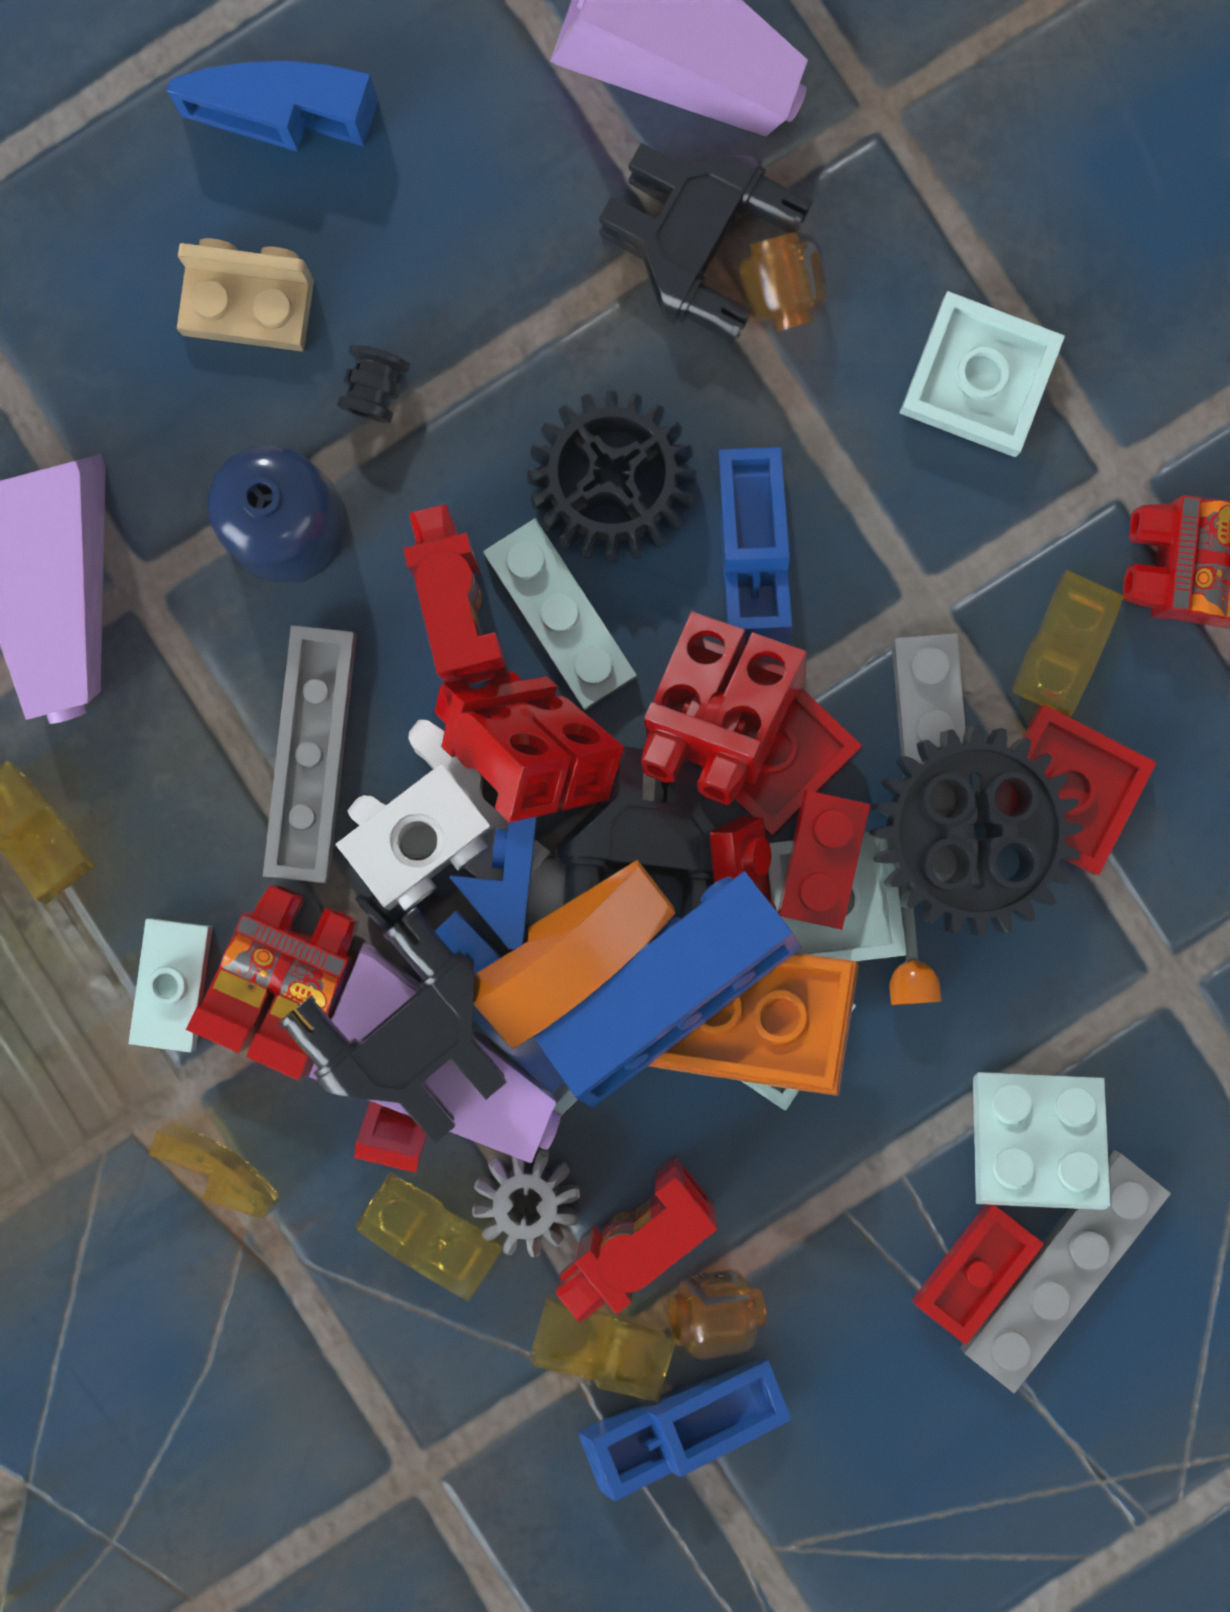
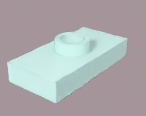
[128,918,213,1052]

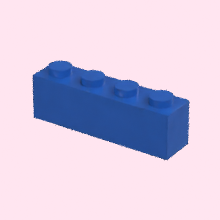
[533,871,802,1108]

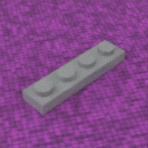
[263,625,357,883]
[891,633,979,884]
[960,1150,1171,1394]

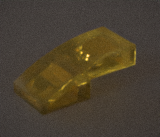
[1012,570,1124,717]
[0,761,95,904]
[149,1123,280,1219]
[355,1173,503,1301]
[529,1297,676,1402]

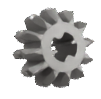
[472,1148,580,1257]

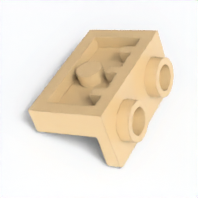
[177,238,314,352]

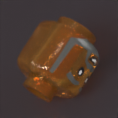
[740,232,828,331]
[667,1269,766,1360]

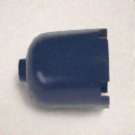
[208,444,346,583]

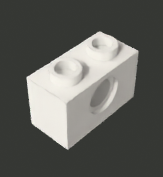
[336,763,492,911]

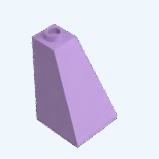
[550,0,808,137]
[0,454,106,724]
[309,942,561,1163]

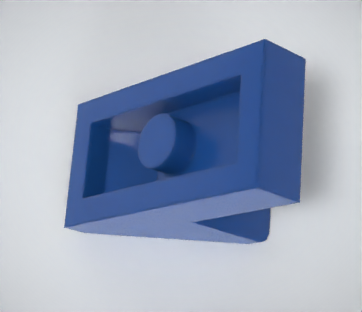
[450,817,537,950]

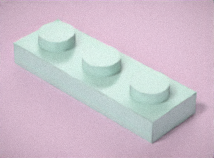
[483,518,637,711]

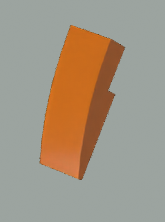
[473,860,675,1050]

